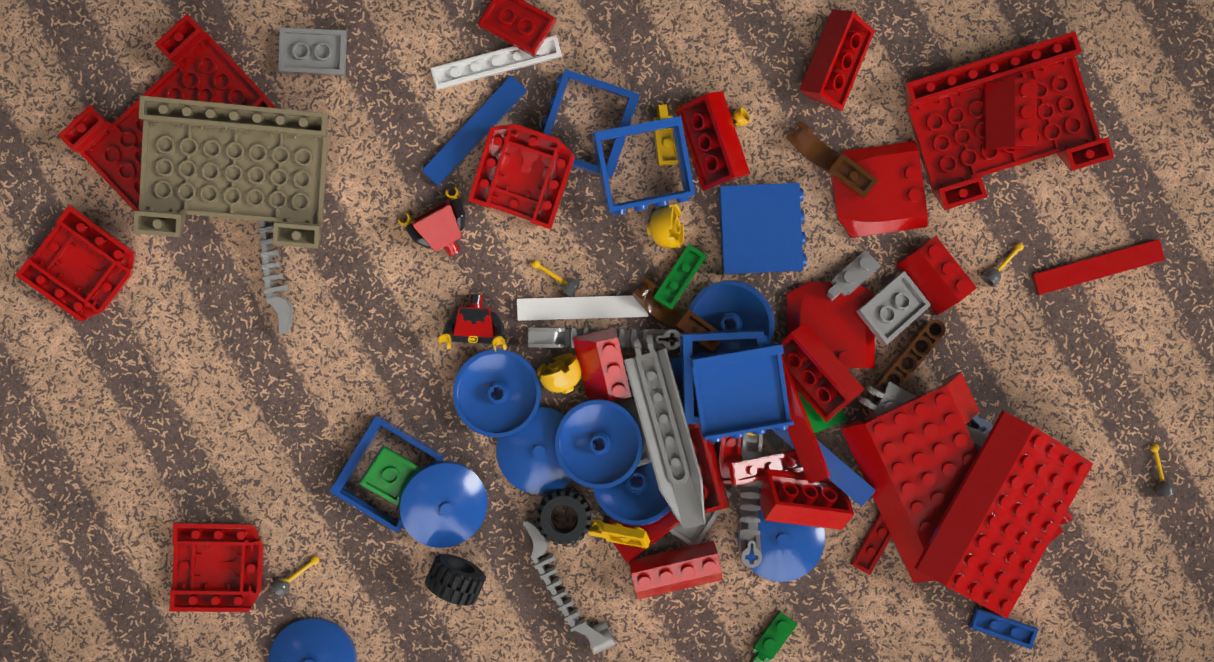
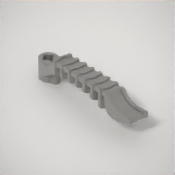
[258,220,293,334]
[528,328,680,350]
[738,433,763,568]
[523,518,616,654]

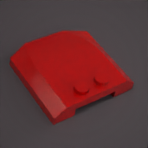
[468,123,576,230]
[831,141,928,238]
[15,205,136,322]
[786,282,875,369]
[169,522,264,612]

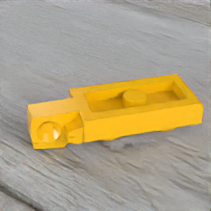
[653,104,678,167]
[588,520,650,549]

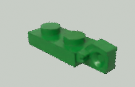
[749,610,798,662]

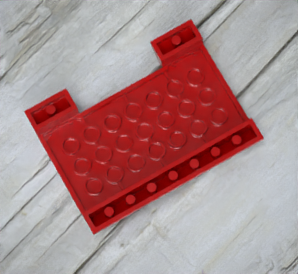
[58,14,276,211]
[905,31,1114,210]
[840,372,980,583]
[914,410,1093,618]

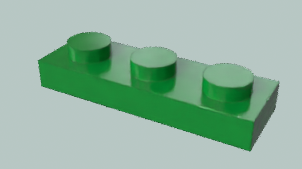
[653,244,707,311]

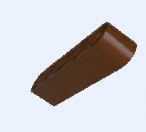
[866,319,946,404]

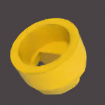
[732,107,750,127]

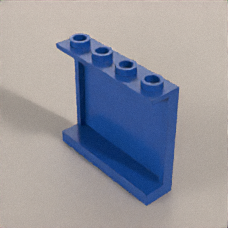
[719,183,807,275]
[690,342,794,442]

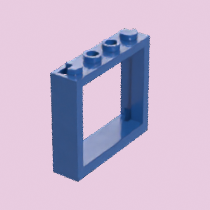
[542,69,640,180]
[591,116,696,216]
[680,329,767,424]
[330,415,445,533]

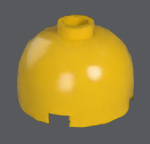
[647,204,684,249]
[536,353,581,394]

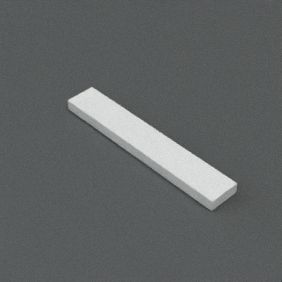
[430,35,562,90]
[517,295,648,321]

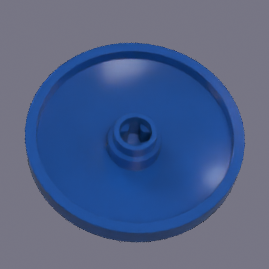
[689,280,775,352]
[453,349,541,437]
[555,399,644,489]
[496,407,572,494]
[399,461,488,548]
[593,462,671,526]
[737,499,825,582]
[268,617,357,662]

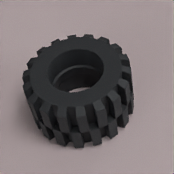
[536,488,592,546]
[425,554,486,606]

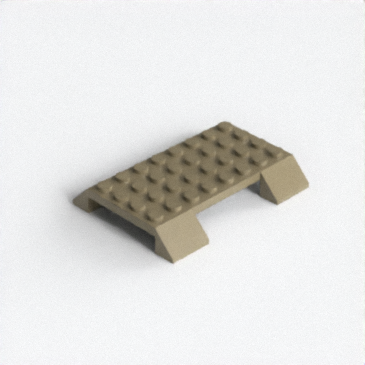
[133,96,329,249]

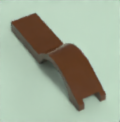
[786,121,878,199]
[632,278,722,354]

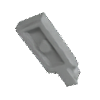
[826,250,881,301]

